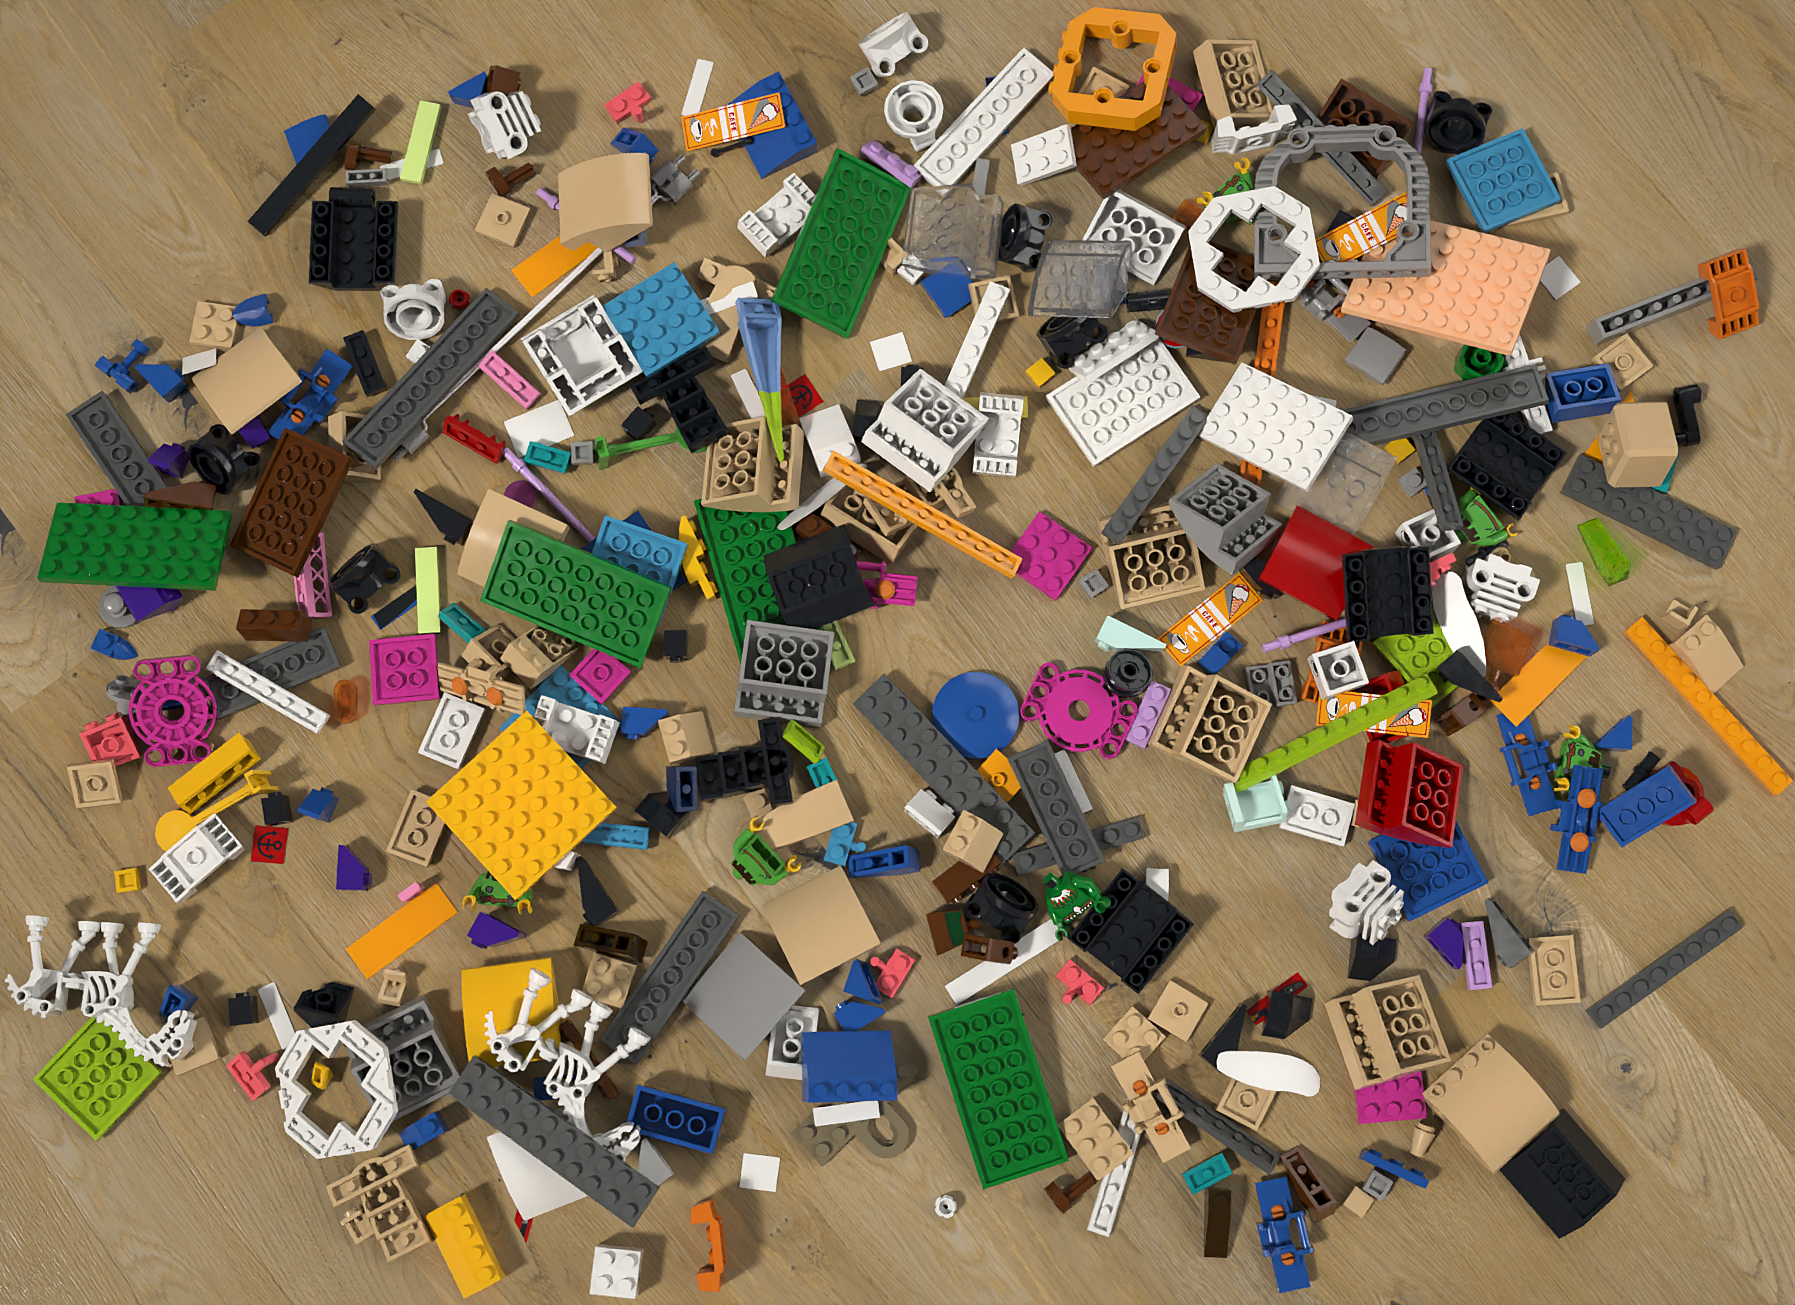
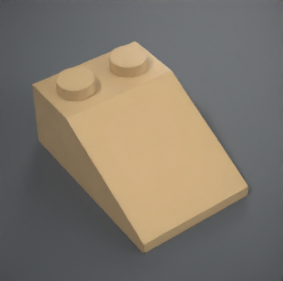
[1668,614,1744,694]

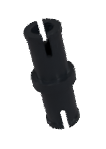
[1622,751,1660,791]

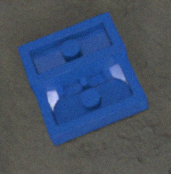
[284,114,340,164]
[920,259,973,318]

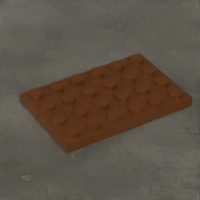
[1071,81,1207,200]
[1154,241,1267,365]
[230,428,354,578]

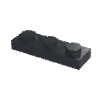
[343,330,387,397]

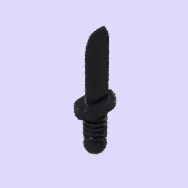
[1465,540,1509,566]

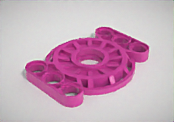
[129,655,217,767]
[1020,662,1138,760]

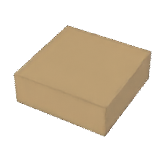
[1342,1185,1375,1218]

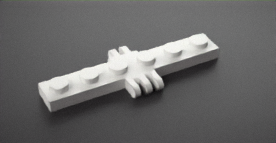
[1501,334,1553,435]

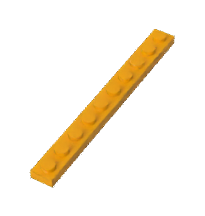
[822,450,1022,579]
[1624,617,1793,796]

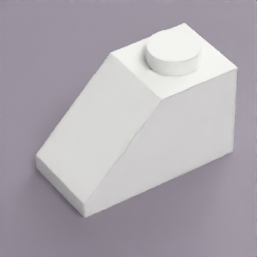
[637,1137,674,1186]

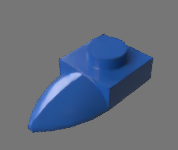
[90,629,138,660]

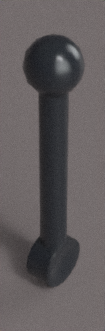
[711,137,752,158]

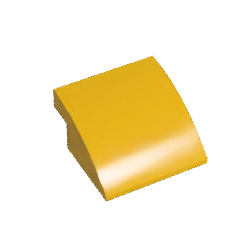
[462,957,562,1067]

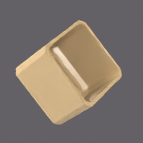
[1598,402,1678,487]

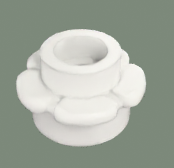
[935,1195,957,1218]

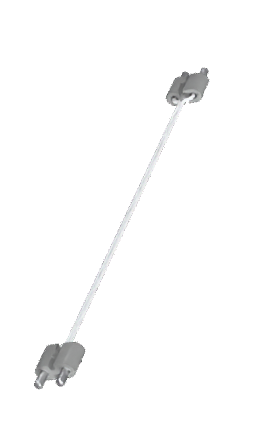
[393,155,700,461]

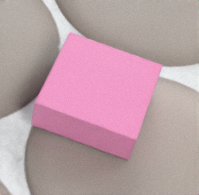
[398,882,424,903]

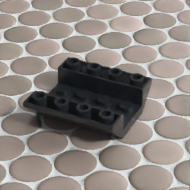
[308,201,398,291]
[1447,413,1567,521]
[763,524,875,629]
[1342,546,1434,643]
[1067,868,1194,994]
[1499,1108,1625,1239]

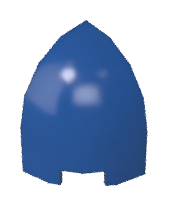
[232,293,273,327]

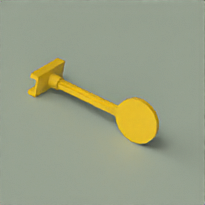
[155,770,280,852]

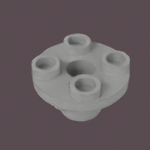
[99,586,136,628]
[106,675,149,715]

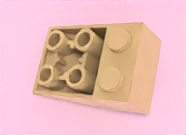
[500,625,582,689]

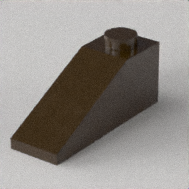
[573,924,648,963]
[1204,1187,1231,1258]

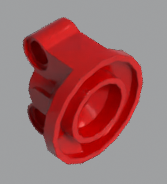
[1650,761,1714,826]

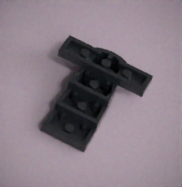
[630,346,729,453]
[695,717,793,807]

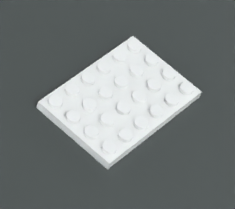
[1046,328,1200,467]
[1198,362,1353,492]

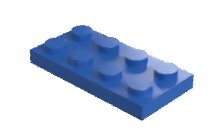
[1598,765,1697,847]

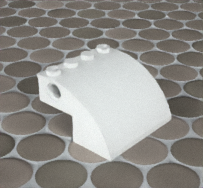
[520,295,643,416]

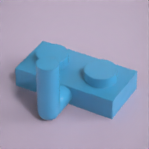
[824,822,866,867]

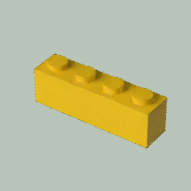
[168,733,261,814]

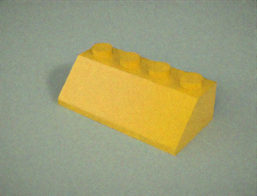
[424,1194,505,1298]

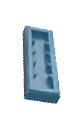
[581,822,651,850]

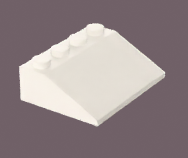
[1080,190,1187,285]

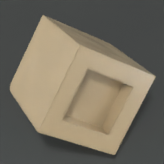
[880,238,908,276]
[1660,599,1698,630]

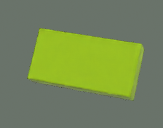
[783,720,825,764]

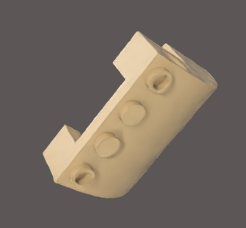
[1422,1034,1559,1175]

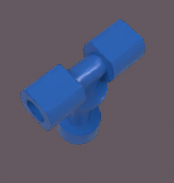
[95,338,151,394]

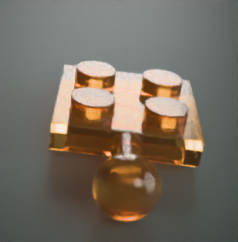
[1483,619,1534,692]

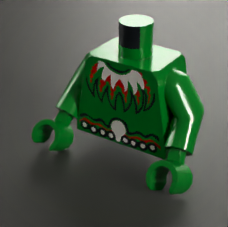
[1043,871,1111,941]

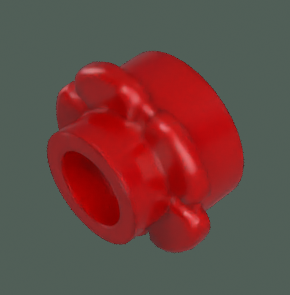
[449,289,470,310]

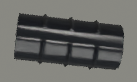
[329,187,376,207]
[1126,290,1170,313]

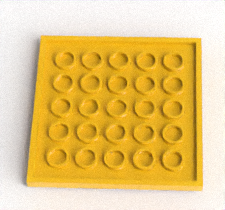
[426,711,617,901]

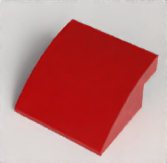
[1258,506,1374,621]
[1355,739,1463,848]

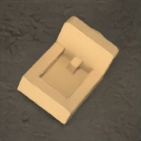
[592,249,619,283]
[377,969,408,1007]
[340,1207,375,1244]

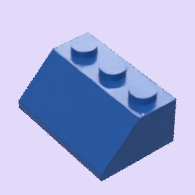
[1545,363,1621,423]

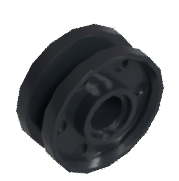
[1103,648,1152,698]

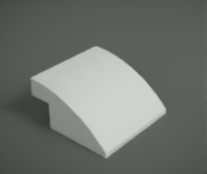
[861,369,989,492]
[487,1107,591,1221]

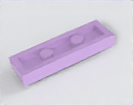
[860,140,922,188]
[1125,680,1171,749]
[1459,921,1492,990]

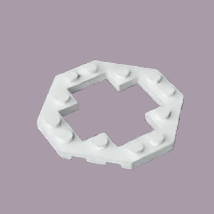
[1188,186,1320,312]
[275,1020,398,1159]

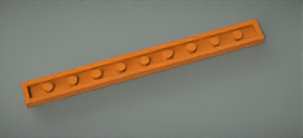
[1239,282,1285,487]

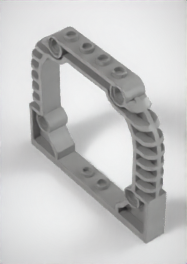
[1254,124,1431,281]

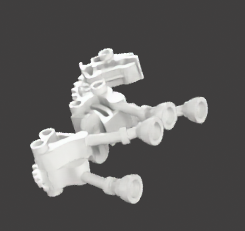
[5,915,197,1067]
[484,968,651,1162]

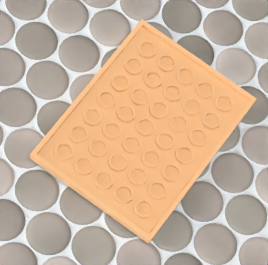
[1341,220,1551,356]

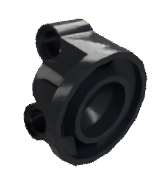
[1425,91,1492,155]
[994,203,1054,273]
[1036,301,1108,369]
[188,424,261,495]
[328,543,401,614]
[964,873,1038,944]

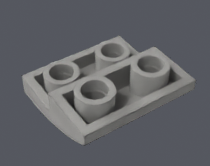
[1345,327,1406,385]
[1243,661,1297,708]

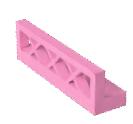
[294,533,332,620]

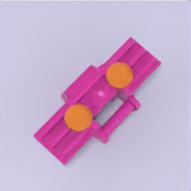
[856,561,917,609]

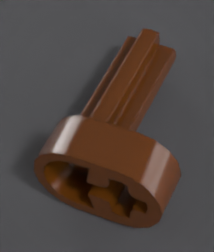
[344,141,392,171]
[485,162,535,197]
[1044,1172,1096,1214]

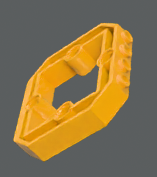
[1049,7,1177,131]

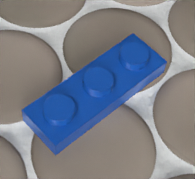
[1358,1148,1429,1189]

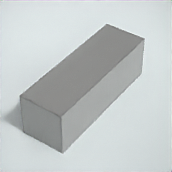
[971,158,990,202]
[346,168,389,188]

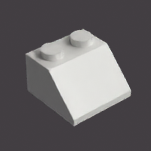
[904,789,955,839]

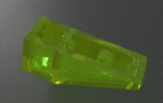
[1577,518,1631,586]

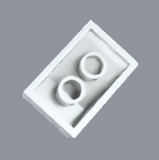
[799,404,861,478]
[765,1005,819,1080]

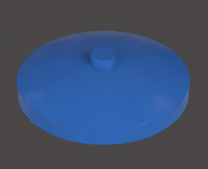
[932,672,1019,759]

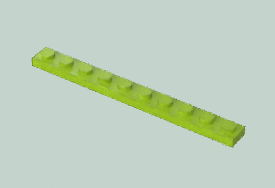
[1233,674,1438,794]

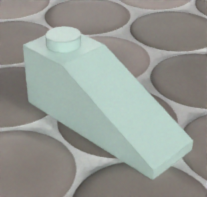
[1094,615,1167,652]

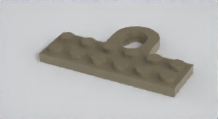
[791,1042,920,1166]

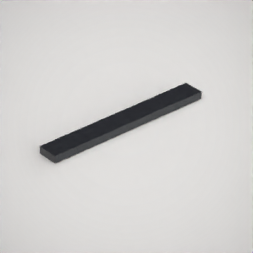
[248,94,376,237]

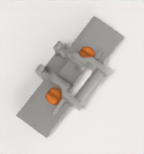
[1297,253,1371,343]

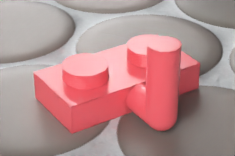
[604,81,651,124]
[870,949,915,998]
[1055,959,1104,1005]
[226,1051,279,1101]

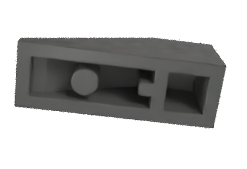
[1485,897,1535,968]

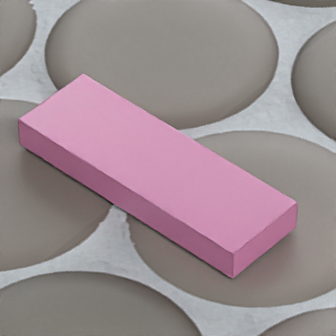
[478,350,541,410]

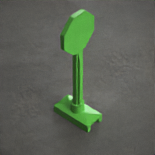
[594,427,707,470]

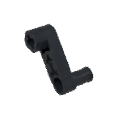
[1673,384,1702,447]

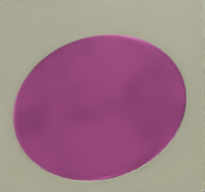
[504,480,536,508]

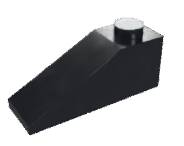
[414,489,473,546]
[1238,557,1280,600]
[1437,649,1503,703]
[577,856,620,927]
[1198,1003,1247,1073]

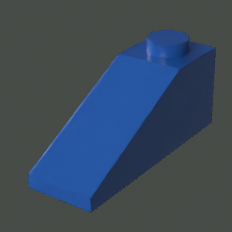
[848,845,921,878]

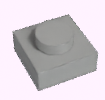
[850,67,878,97]
[571,441,594,465]
[1397,467,1427,498]
[1078,568,1109,599]
[1361,1169,1393,1201]

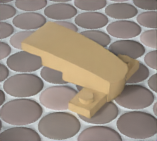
[696,257,776,363]
[863,467,977,536]
[743,780,854,874]
[326,1145,432,1263]

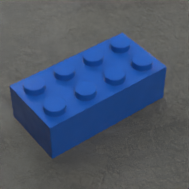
[627,1084,727,1154]

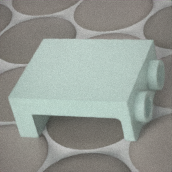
[1223,775,1290,832]

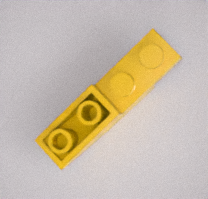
[679,515,718,603]

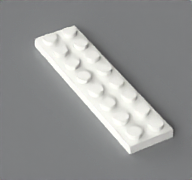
[913,48,1054,196]

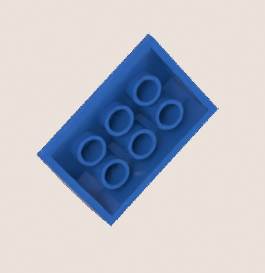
[726,71,818,179]
[802,1031,897,1103]

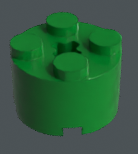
[1454,345,1504,381]

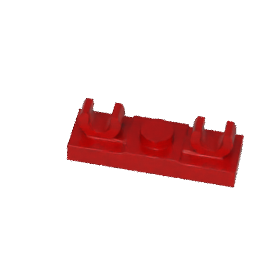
[442,414,506,464]

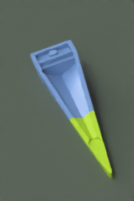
[735,298,784,463]

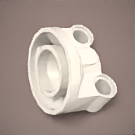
[858,12,928,78]
[884,80,943,152]
[380,279,447,340]

